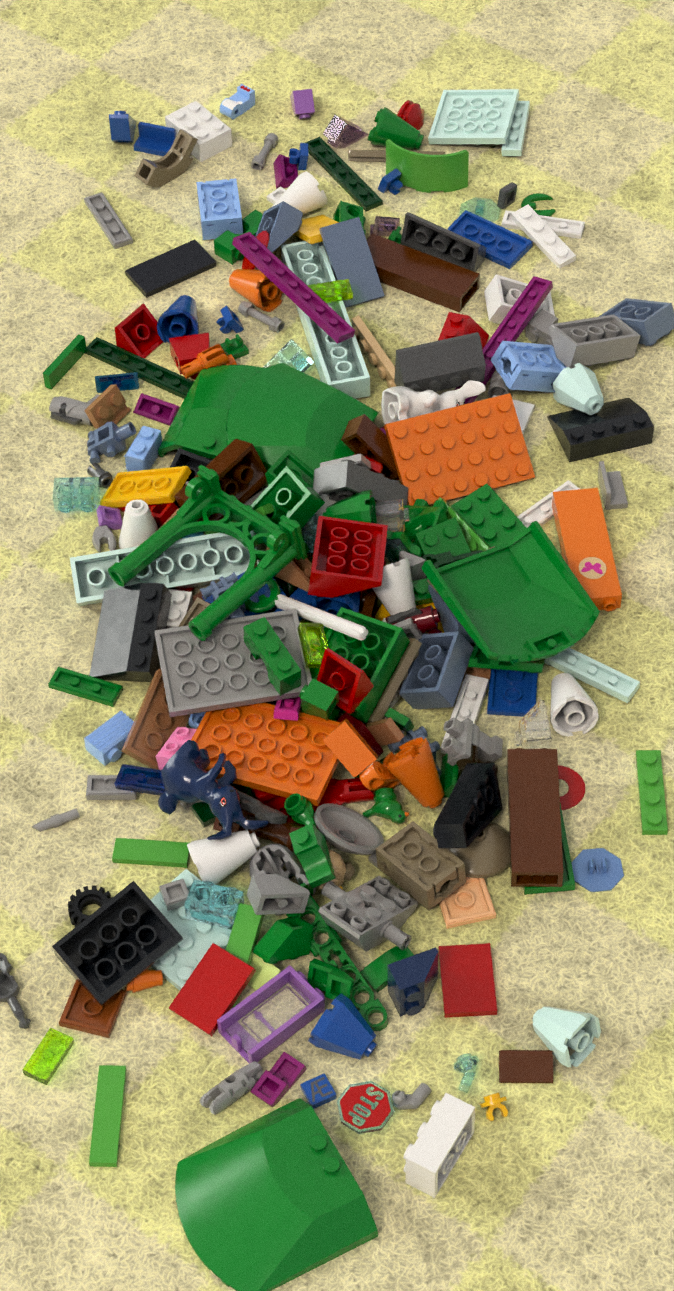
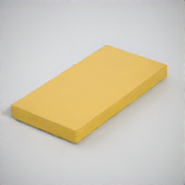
[293,215,339,244]
[100,466,192,508]

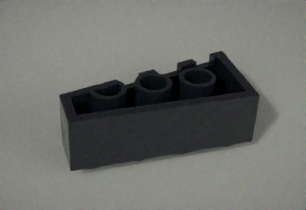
[433,763,503,848]

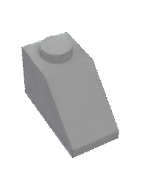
[247,874,310,915]

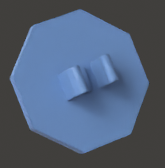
[571,848,624,892]

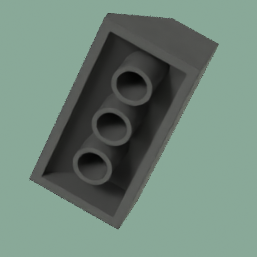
[401,212,487,272]
[394,332,486,392]

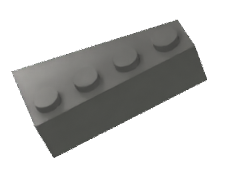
[313,460,408,516]

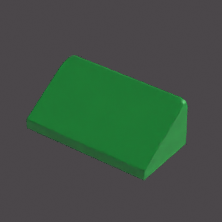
[440,753,459,798]

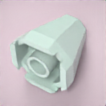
[553,363,604,415]
[533,1006,601,1067]

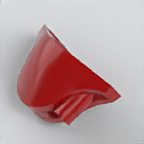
[396,100,424,130]

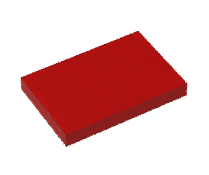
[169,943,256,1037]
[438,943,497,1018]

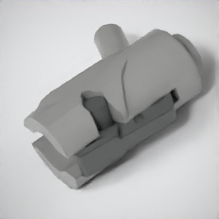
[49,394,100,426]

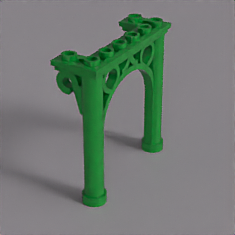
[108,464,307,641]

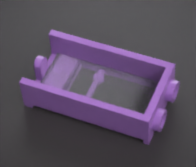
[217,965,325,1064]

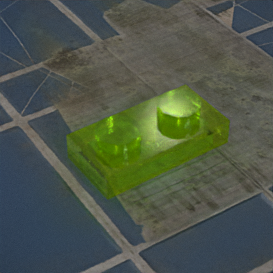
[307,279,353,303]
[297,622,328,668]
[23,1028,74,1085]

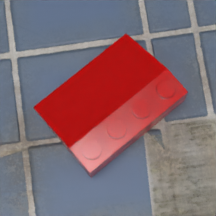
[308,516,388,598]

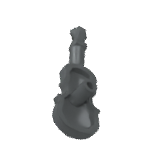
[235,788,288,828]
[0,953,31,1029]

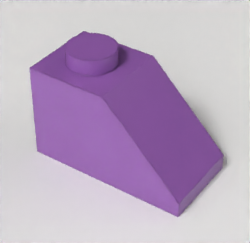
[290,89,315,119]

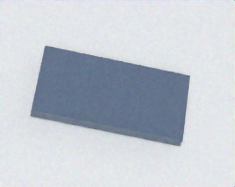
[319,217,385,308]

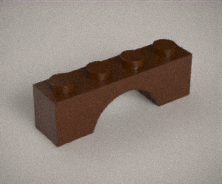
[213,809,318,853]

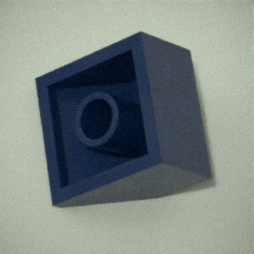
[387,947,438,1017]

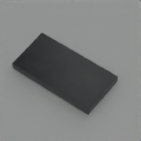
[125,239,216,298]

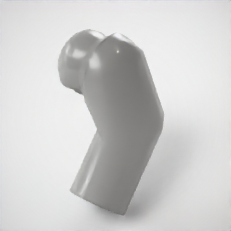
[391,1083,432,1110]

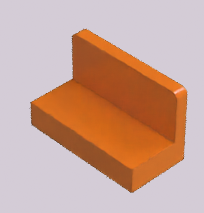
[323,718,378,777]

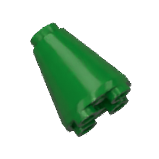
[367,107,424,150]

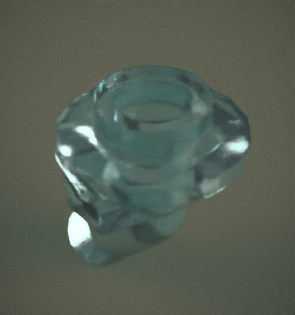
[453,1053,479,1093]

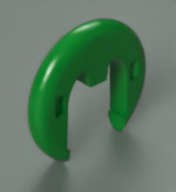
[521,193,556,217]
[244,578,280,613]

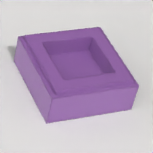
[96,505,122,530]

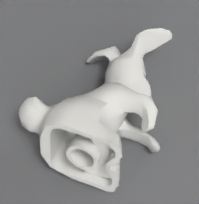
[381,380,486,424]

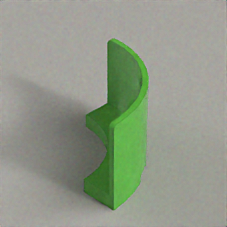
[386,139,469,193]

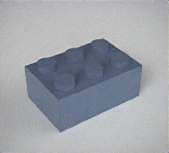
[399,631,473,710]

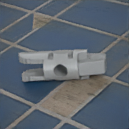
[199,1061,264,1115]

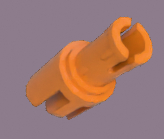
[180,343,230,379]

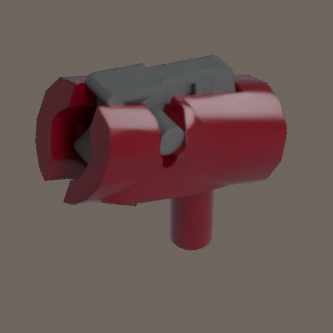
[386,605,442,635]

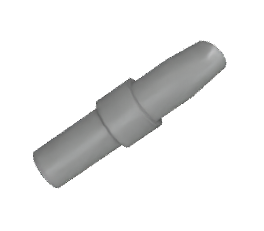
[32,808,80,832]

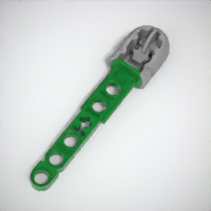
[250,844,389,1031]

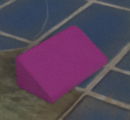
[273,154,298,188]
[133,393,180,426]

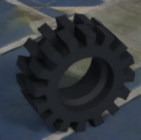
[68,885,113,927]

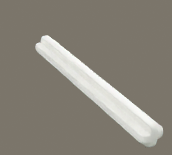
[275,594,368,641]

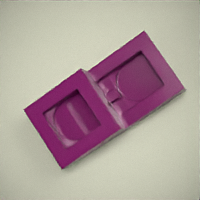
[250,1052,307,1107]

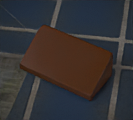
[499,1050,553,1083]

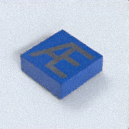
[300,1073,337,1109]

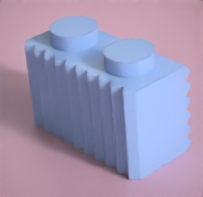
[124,426,162,472]
[84,711,134,766]

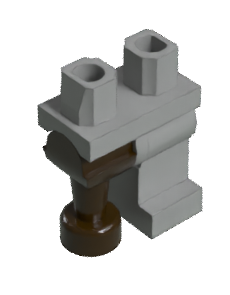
[442,717,503,773]

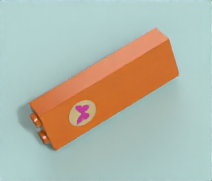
[552,488,622,611]

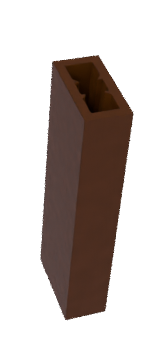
[367,233,480,312]
[507,748,563,887]

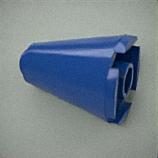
[157,295,199,343]

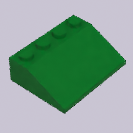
[309,607,410,723]

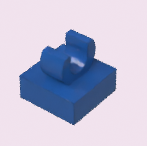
[289,143,308,170]
[378,168,403,195]
[217,305,244,334]

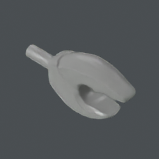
[92,522,116,553]

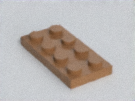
[121,669,191,773]

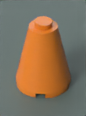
[229,269,283,312]
[383,737,444,809]

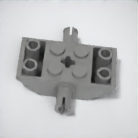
[318,876,419,952]

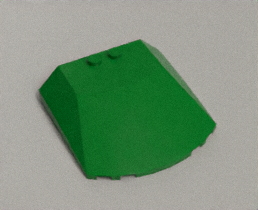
[225,363,379,472]
[158,365,265,459]
[421,521,600,662]
[175,1098,378,1291]

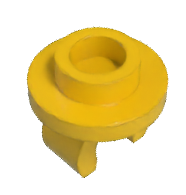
[480,1093,508,1121]

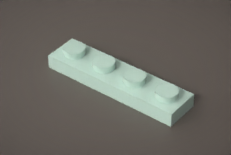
[501,101,530,156]
[545,648,640,703]

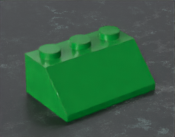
[250,466,325,545]

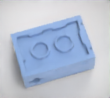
[196,178,243,240]
[491,341,567,393]

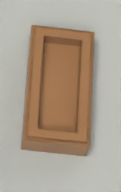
[365,717,404,746]

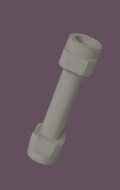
[251,133,278,170]
[238,301,285,333]

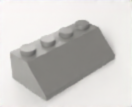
[549,314,641,369]

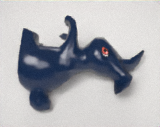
[158,740,269,840]

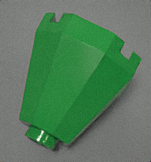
[322,490,377,524]

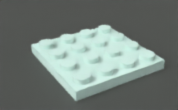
[428,89,519,145]
[151,869,238,990]

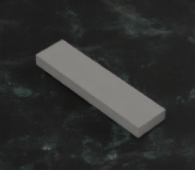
[84,192,133,249]

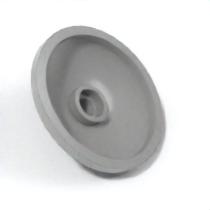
[314,803,384,855]

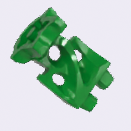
[385,499,449,563]

